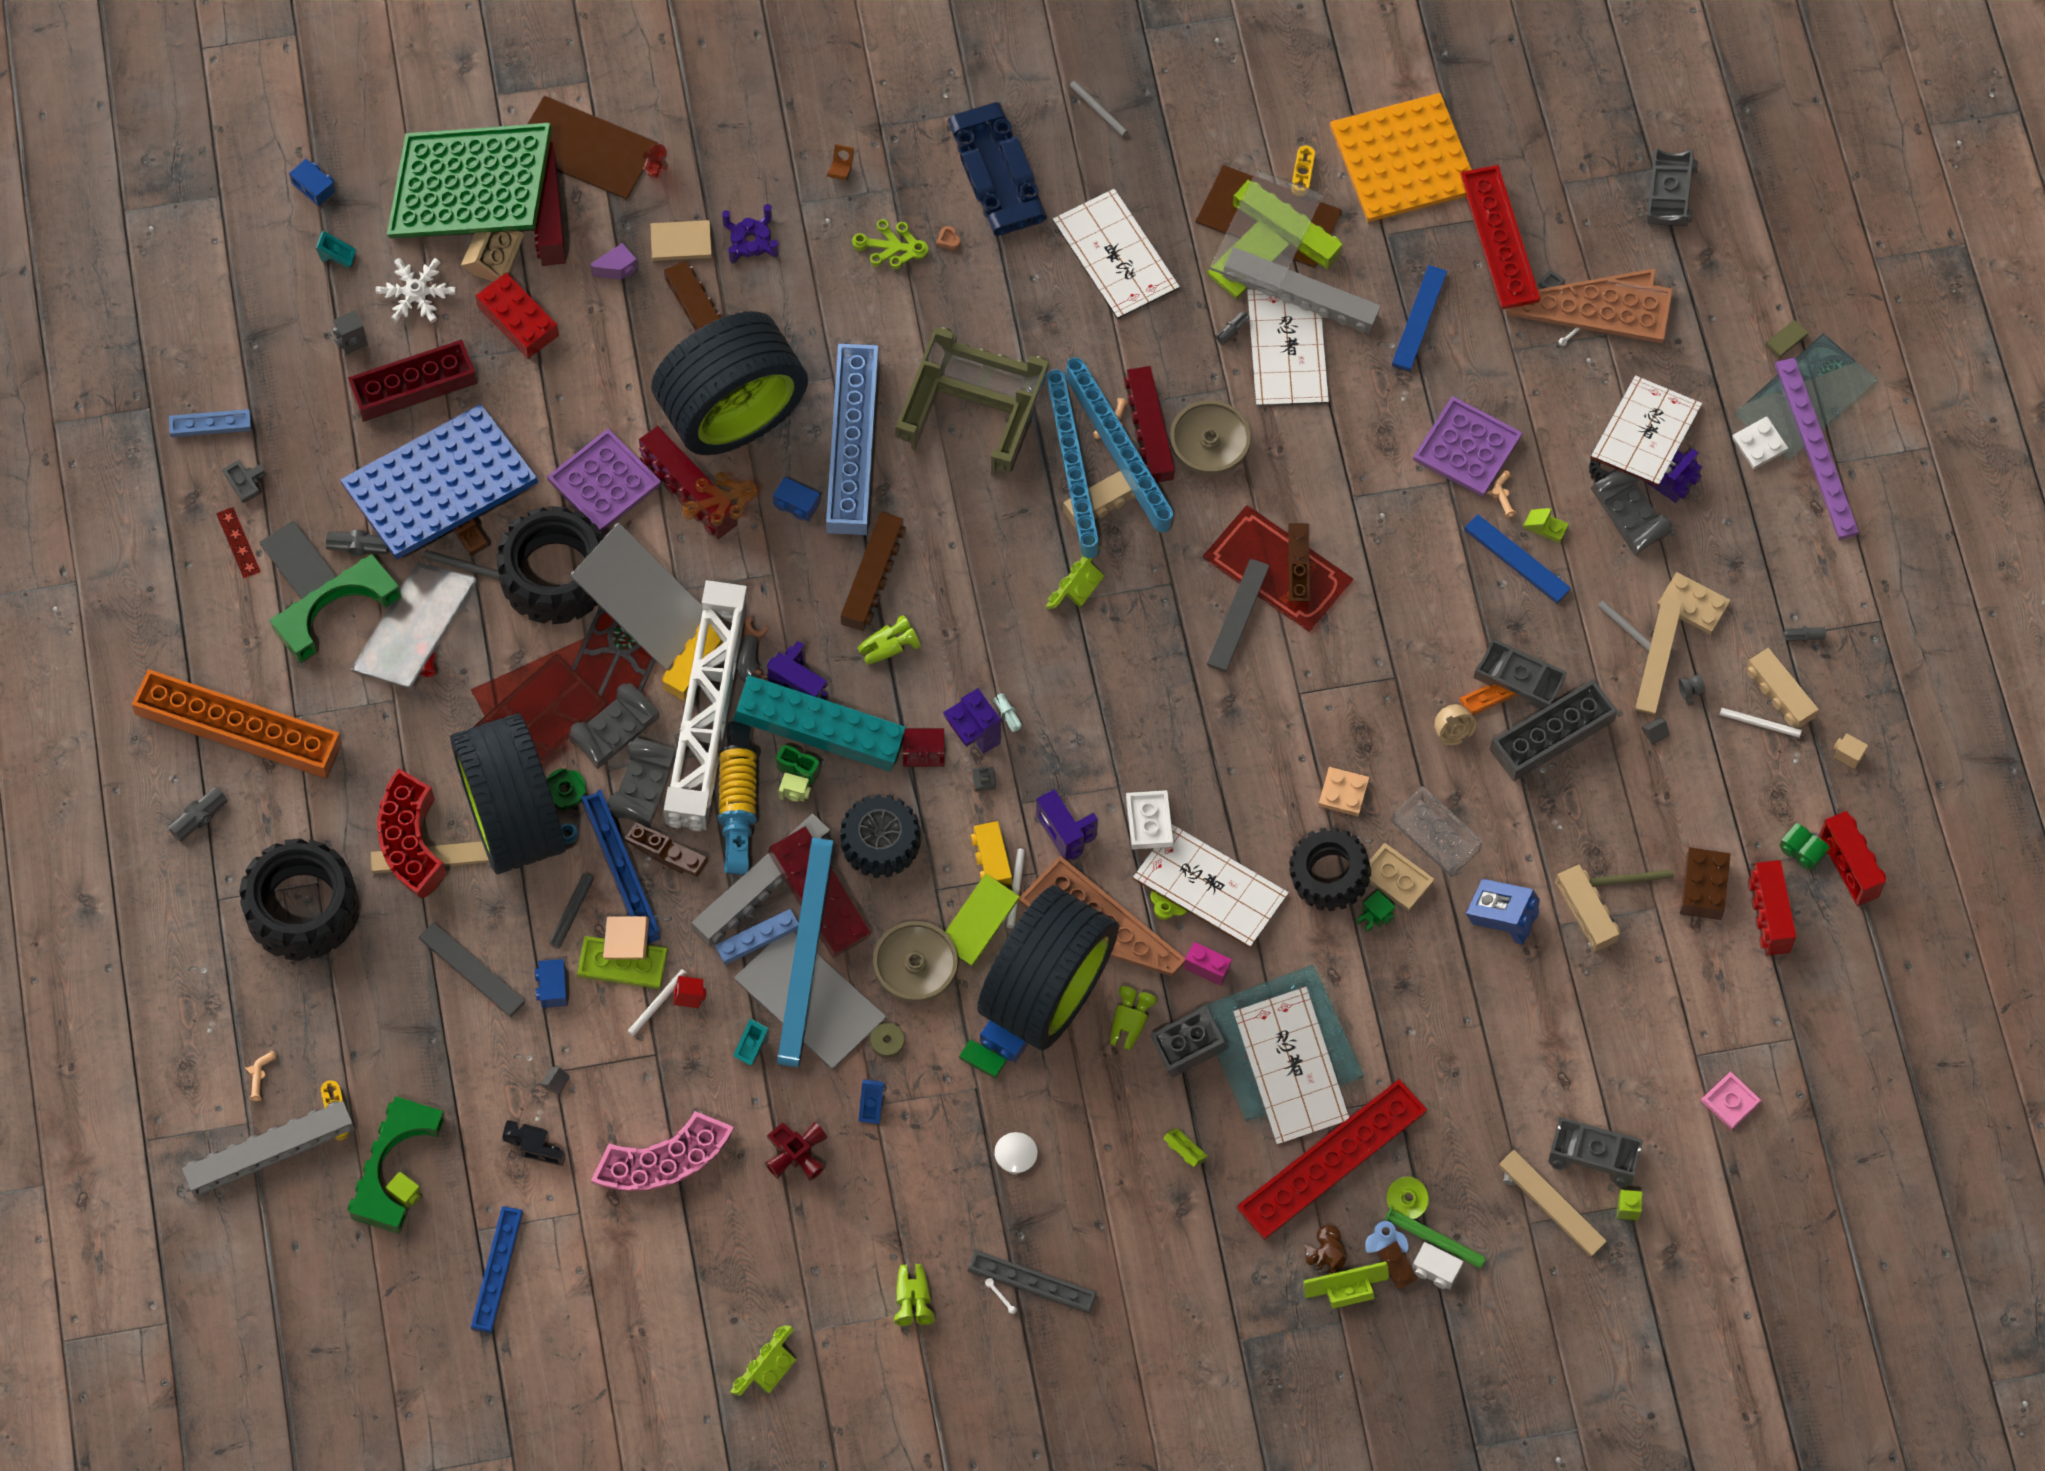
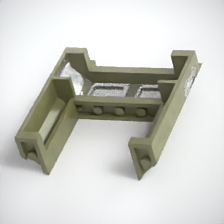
[895,327,1051,475]

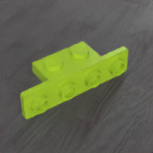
[1045,546,1105,610]
[1303,1262,1389,1309]
[730,1325,796,1396]

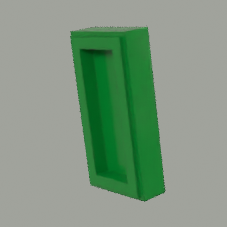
[959,1039,1007,1079]

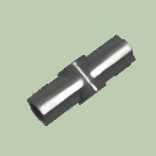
[326,530,389,556]
[168,787,228,842]

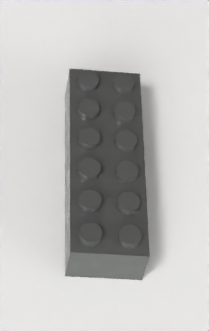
[1490,679,1617,782]

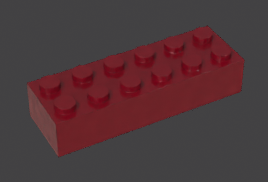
[534,142,566,266]
[348,339,477,422]
[639,425,737,540]
[768,826,871,958]

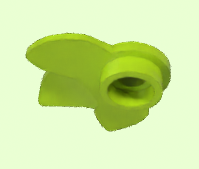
[1150,889,1188,920]

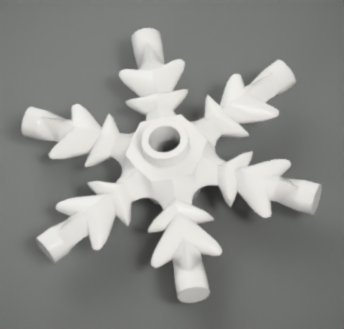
[376,258,456,323]

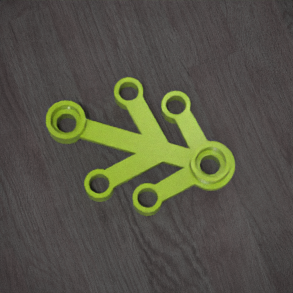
[852,219,928,270]

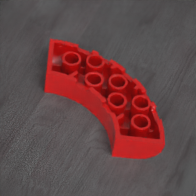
[377,768,447,898]

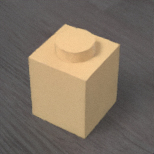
[1833,733,1868,769]

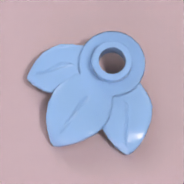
[1365,1221,1408,1253]

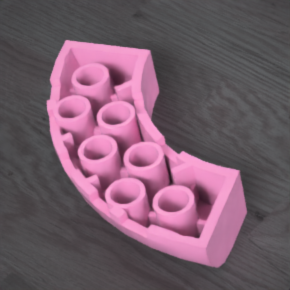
[591,1111,734,1191]

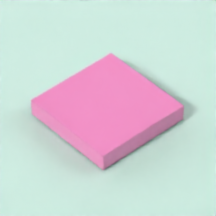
[1701,1071,1762,1130]

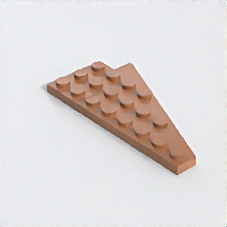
[1506,269,1672,344]
[1018,856,1185,977]

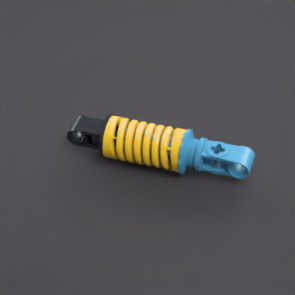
[717,721,758,875]

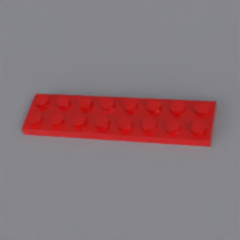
[1460,165,1540,310]

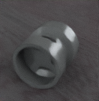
[1678,674,1705,699]

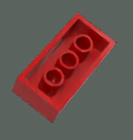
[475,272,559,359]
[1819,811,1886,906]
[1748,860,1796,956]

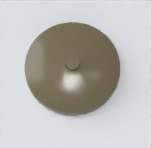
[1170,400,1251,475]
[873,921,958,1003]

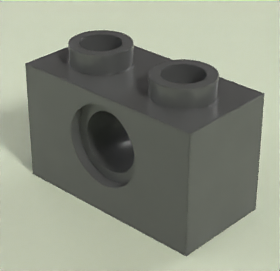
[332,310,368,355]

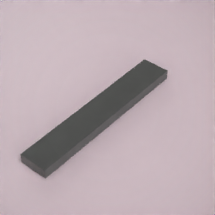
[1207,558,1269,672]
[419,922,525,1018]
[967,1250,1097,1314]

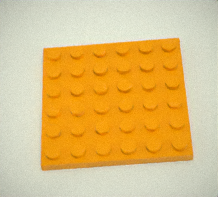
[1330,93,1471,223]

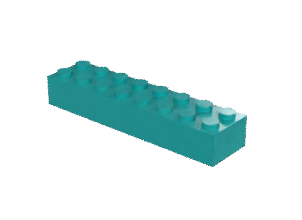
[733,675,905,772]

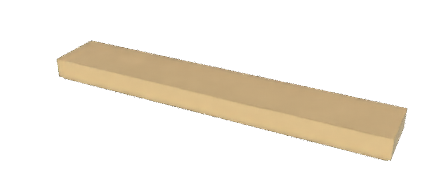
[1635,596,1682,715]
[371,841,489,874]
[1498,1150,1606,1257]

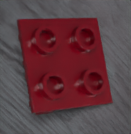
[903,728,944,767]

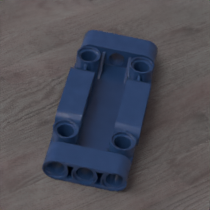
[948,102,1047,236]

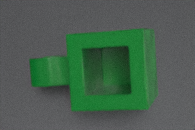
[1357,890,1395,932]

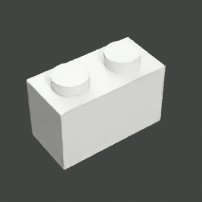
[1412,1242,1463,1290]

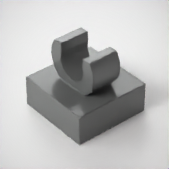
[972,767,996,791]

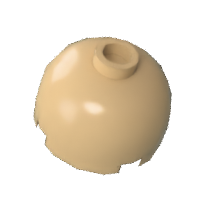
[1434,704,1477,746]

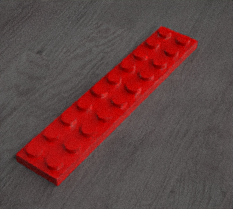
[1236,1079,1427,1240]

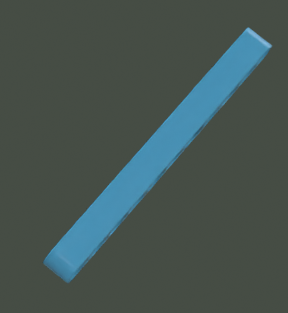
[1066,358,1173,532]
[1047,370,1099,558]
[777,838,834,1068]

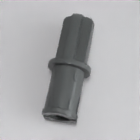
[1215,311,1250,345]
[1784,626,1826,642]

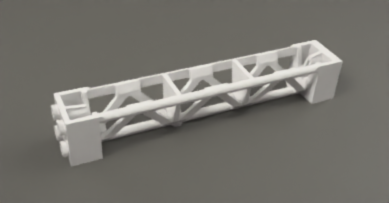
[664,580,748,831]

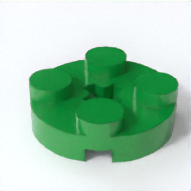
[547,768,586,811]

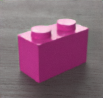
[1184,942,1232,986]

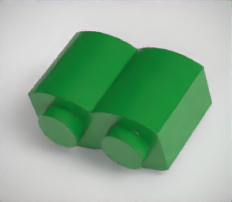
[776,745,820,785]
[1780,823,1830,871]

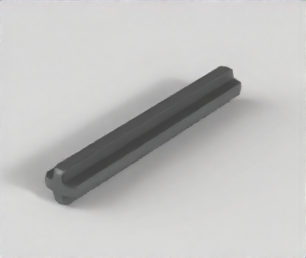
[549,873,593,948]

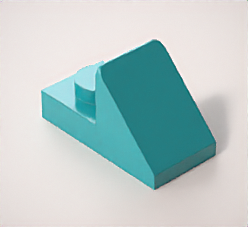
[316,231,356,268]
[733,1019,769,1066]

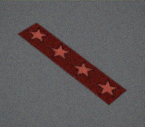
[216,507,261,578]

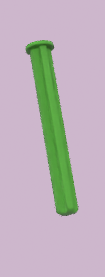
[1384,1206,1486,1268]

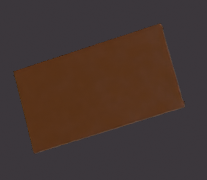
[527,95,659,200]
[1195,165,1342,268]

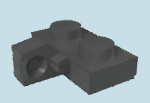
[222,460,266,503]

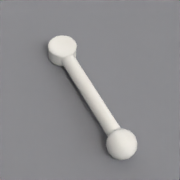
[1559,328,1580,346]
[985,1278,1017,1314]

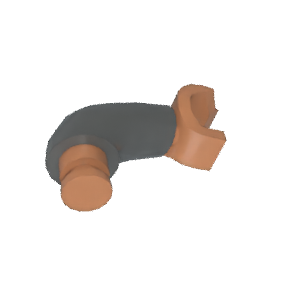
[737,615,769,682]

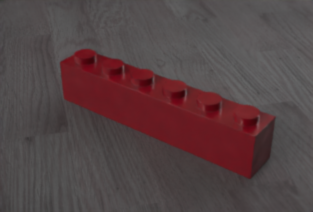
[1123,366,1175,483]

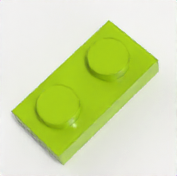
[1163,1128,1208,1167]

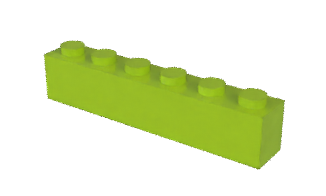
[1233,180,1343,270]

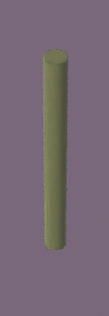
[1590,870,1674,886]

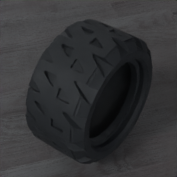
[496,506,604,624]
[239,838,359,961]

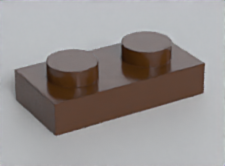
[1377,1241,1417,1290]

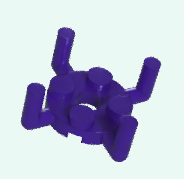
[722,204,778,263]

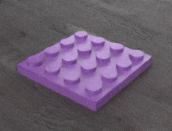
[1413,396,1522,497]
[547,429,662,532]

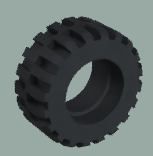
[1289,827,1371,911]

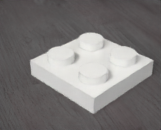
[1732,416,1788,470]

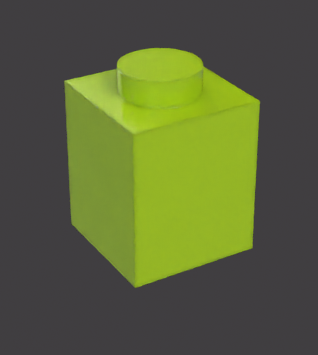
[386,1171,421,1210]
[1617,1190,1642,1220]

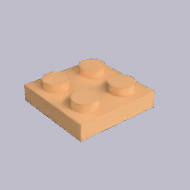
[1318,767,1369,817]

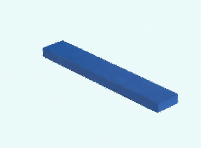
[1392,265,1447,372]
[1464,514,1571,604]
[470,1206,523,1334]

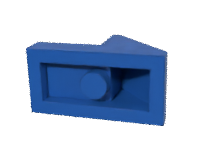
[858,1079,884,1124]

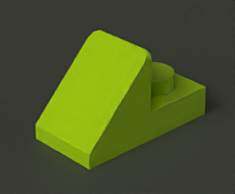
[1523,508,1569,543]

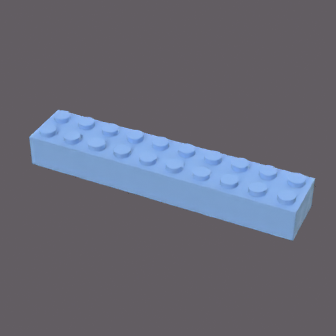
[826,344,878,535]

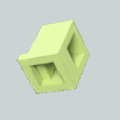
[779,773,812,802]

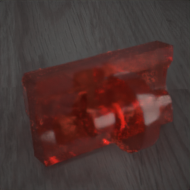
[643,144,668,179]

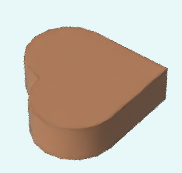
[936,226,960,251]

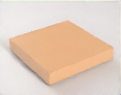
[603,917,649,959]

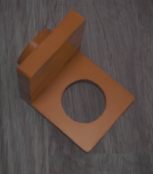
[827,144,854,180]

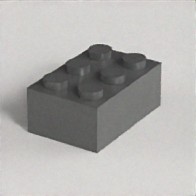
[1150,1006,1229,1078]

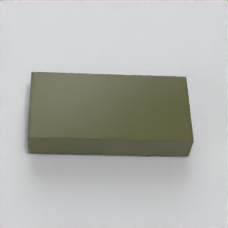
[1765,319,1809,358]

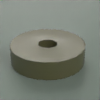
[870,1023,904,1058]

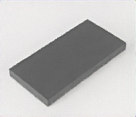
[259,521,336,600]

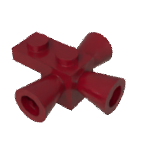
[765,1122,827,1181]

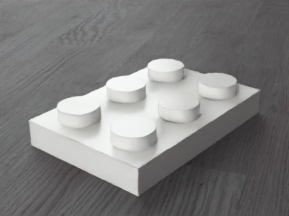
[1126,790,1173,849]

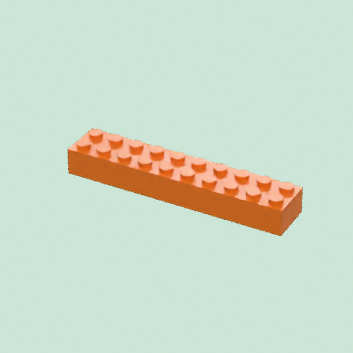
[132,669,342,778]

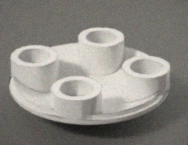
[995,1132,1038,1175]

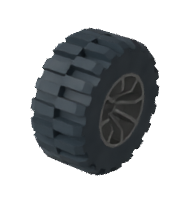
[840,794,920,878]

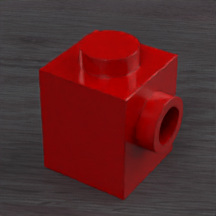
[674,976,706,1008]

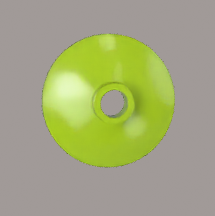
[1387,1177,1429,1219]

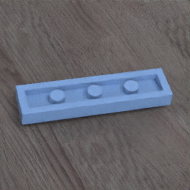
[169,409,251,437]
[715,909,799,965]

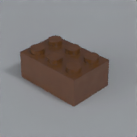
[1680,847,1731,920]

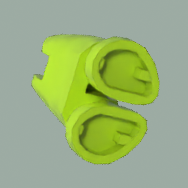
[857,615,921,665]
[1110,986,1157,1051]
[894,1264,935,1326]

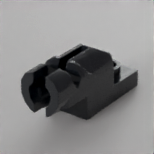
[502,1120,565,1166]

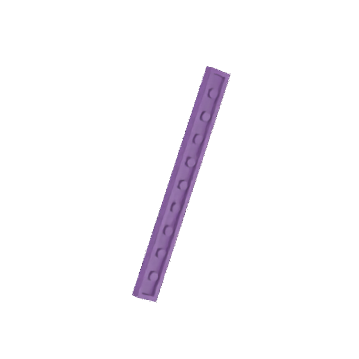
[1775,357,1859,540]

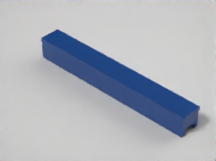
[581,789,661,944]

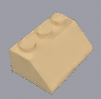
[461,230,525,282]

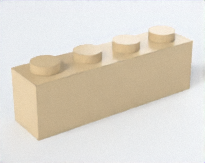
[1063,471,1137,529]
[1746,648,1819,729]
[1555,864,1620,952]

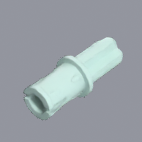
[993,693,1022,732]

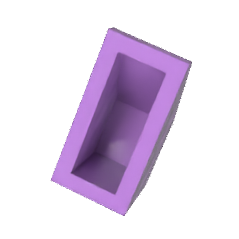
[590,243,638,280]

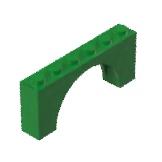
[270,554,402,663]
[348,1096,445,1234]

